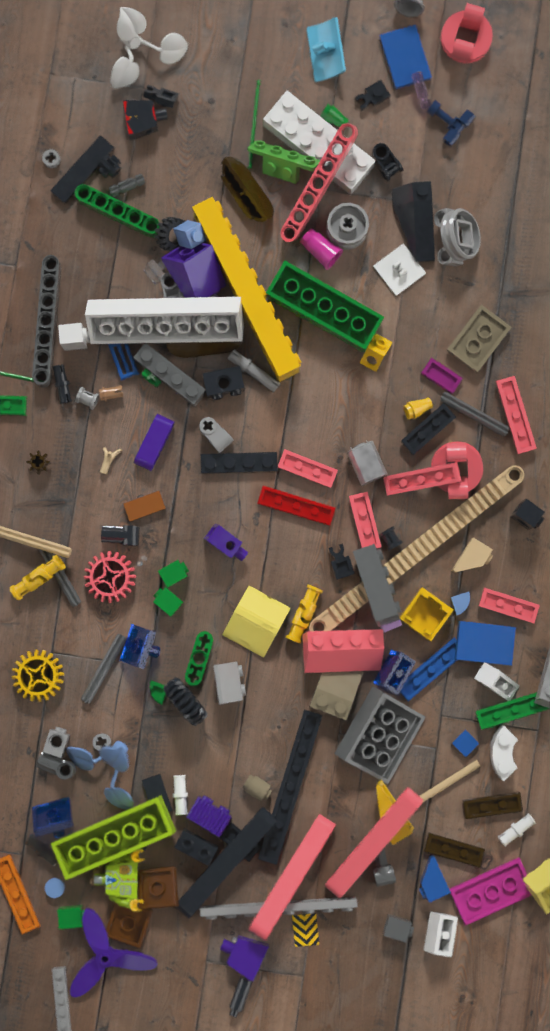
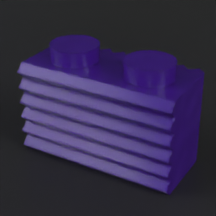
[187,795,232,837]

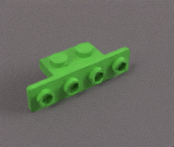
[247,140,320,183]

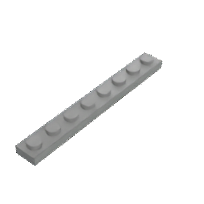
[200,897,357,920]

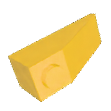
[376,780,414,845]

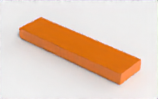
[0,854,41,934]

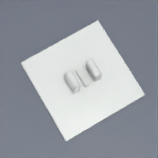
[373,244,426,296]

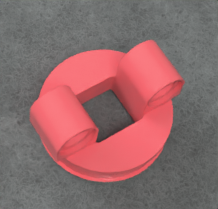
[441,3,493,63]
[431,441,483,500]

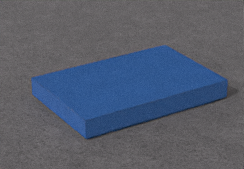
[379,24,432,90]
[455,621,516,666]

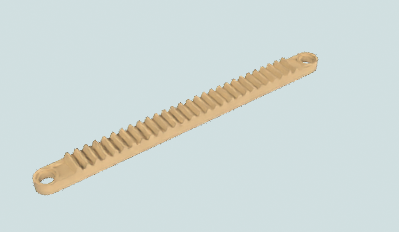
[309,465,524,631]

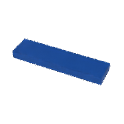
[396,637,457,702]

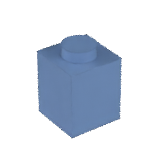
[173,220,206,249]

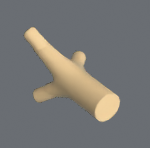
[100,447,122,474]

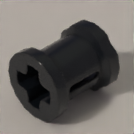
[379,526,403,551]

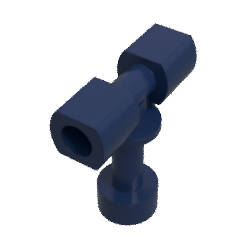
[427,100,476,147]

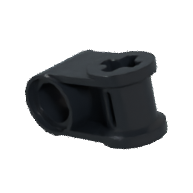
[371,143,404,181]

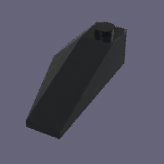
[392,181,435,262]

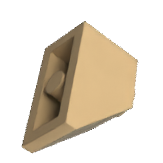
[451,538,493,573]

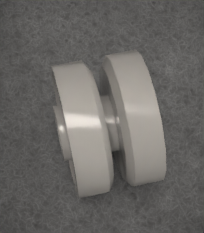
[326,203,369,250]

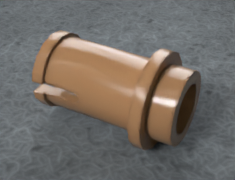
[99,385,123,402]

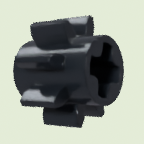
[98,155,122,178]

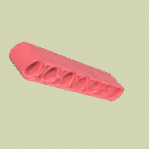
[280,123,358,242]
[324,787,423,899]
[249,814,336,941]

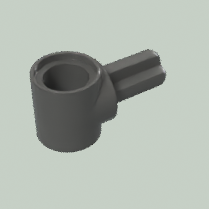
[373,848,396,887]

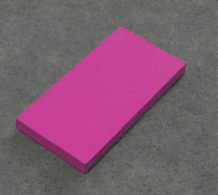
[449,857,532,926]

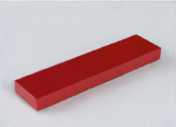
[257,486,336,526]

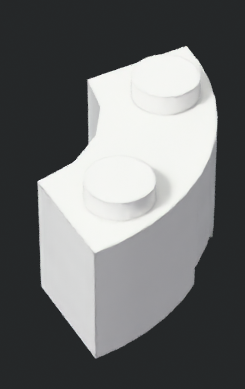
[490,725,518,781]

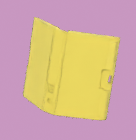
[222,586,291,658]

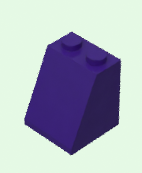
[161,243,226,298]

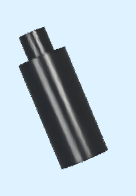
[229,976,253,1018]

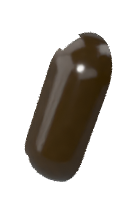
[221,156,274,222]
[167,341,242,358]

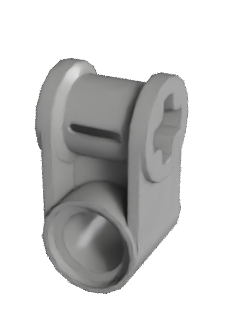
[161,273,183,298]
[199,417,234,453]

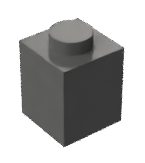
[383,914,414,942]

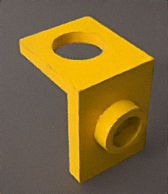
[360,334,392,372]

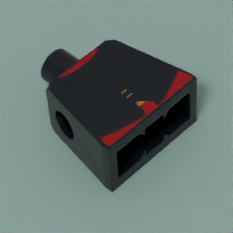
[123,100,168,141]

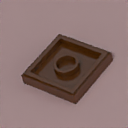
[138,867,179,910]
[106,903,153,949]

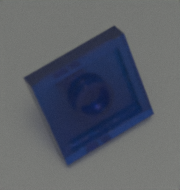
[120,624,160,669]
[32,797,74,839]

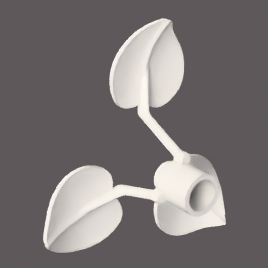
[111,7,188,88]

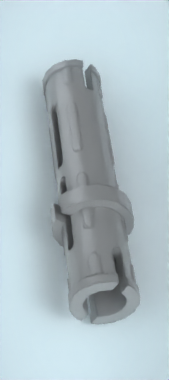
[228,349,281,393]

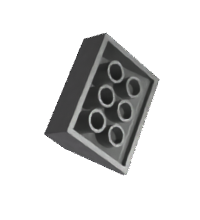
[334,686,426,784]

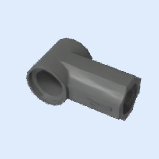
[36,751,77,780]

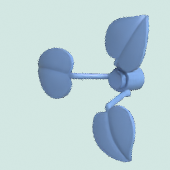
[66,741,134,810]

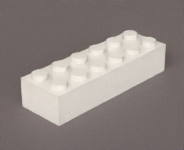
[263,91,376,195]

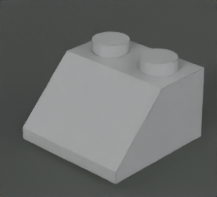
[214,662,246,704]

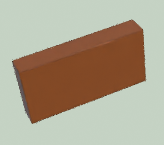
[123,491,166,522]

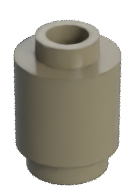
[242,774,272,802]

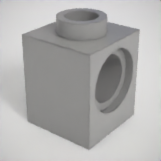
[43,727,70,758]

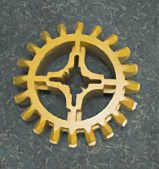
[12,650,65,702]

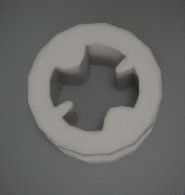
[42,149,61,168]
[93,733,111,751]

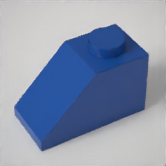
[419,855,451,903]

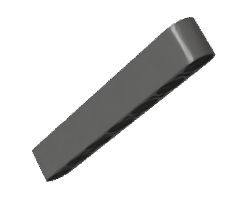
[32,255,61,388]

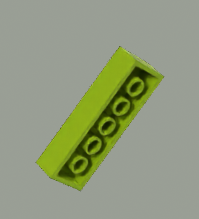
[51,795,176,880]

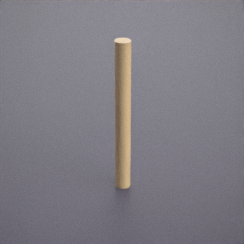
[420,760,481,804]

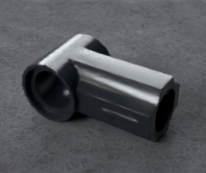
[101,525,140,546]

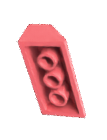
[302,629,384,673]

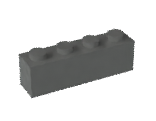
[133,343,206,407]
[353,544,402,627]

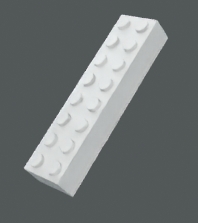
[85,297,244,344]

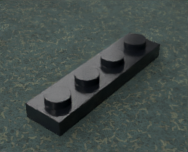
[201,452,278,474]

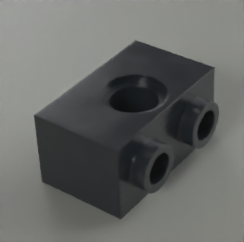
[203,366,245,400]
[510,498,545,530]
[174,828,218,866]

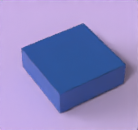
[452,730,479,757]

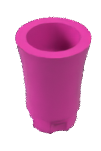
[300,229,343,270]

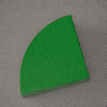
[141,368,162,388]
[150,680,166,705]

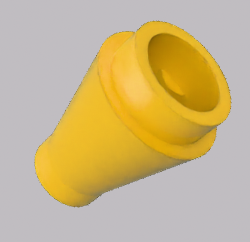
[403,397,433,420]

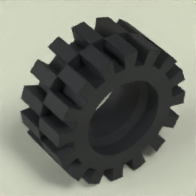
[155,217,185,252]

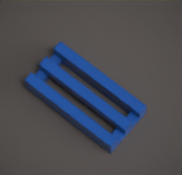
[108,343,139,381]

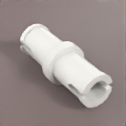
[173,775,188,815]
[498,813,536,847]

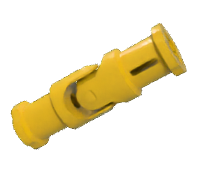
[10,555,66,601]
[285,584,323,644]

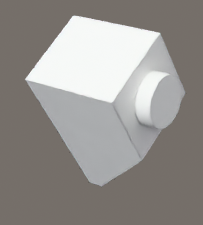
[474,662,520,701]

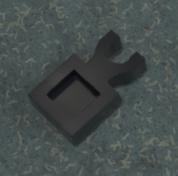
[355,80,391,111]
[143,85,179,108]
[328,543,355,580]

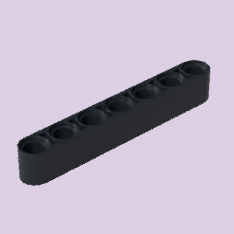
[176,807,277,919]

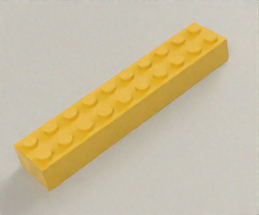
[192,196,301,382]

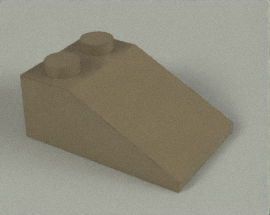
[309,671,363,720]

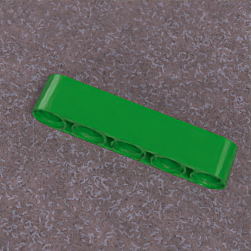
[75,184,160,238]

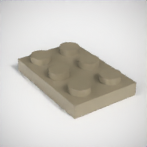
[447,305,512,373]

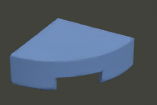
[450,592,470,616]

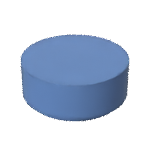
[45,877,65,898]

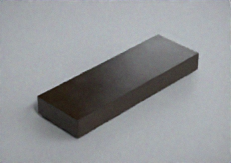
[462,792,523,819]
[424,832,485,868]

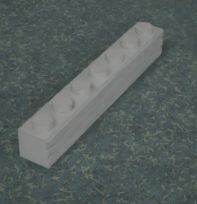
[52,966,72,1031]

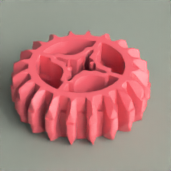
[84,551,136,603]

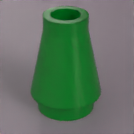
[320,104,349,127]

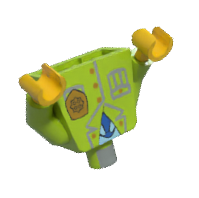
[94,849,144,912]

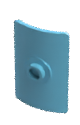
[307,17,346,82]

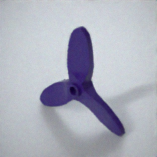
[70,908,158,998]

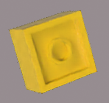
[400,587,453,641]

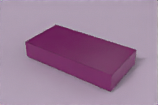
[421,357,463,395]

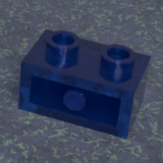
[373,650,416,695]

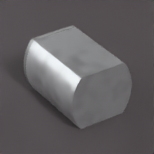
[347,440,387,486]

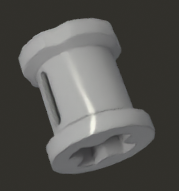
[75,387,100,410]

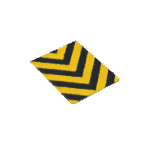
[292,913,319,947]

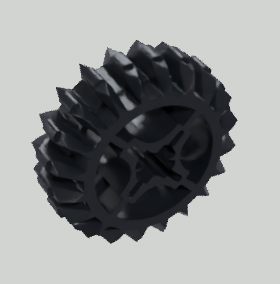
[164,677,207,726]

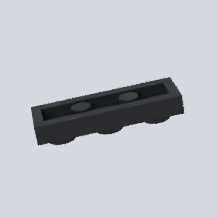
[400,403,456,455]

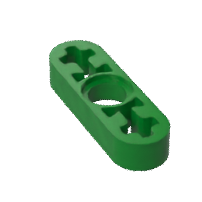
[185,631,214,686]

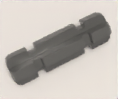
[109,174,145,197]

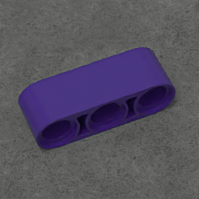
[134,414,175,471]

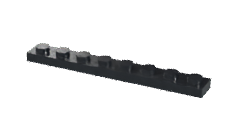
[258,709,323,865]

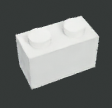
[58,323,90,351]
[424,911,458,957]

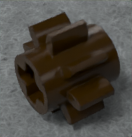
[26,450,51,475]

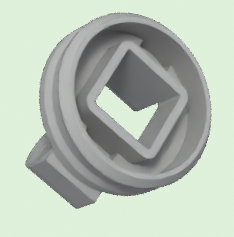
[434,208,481,266]

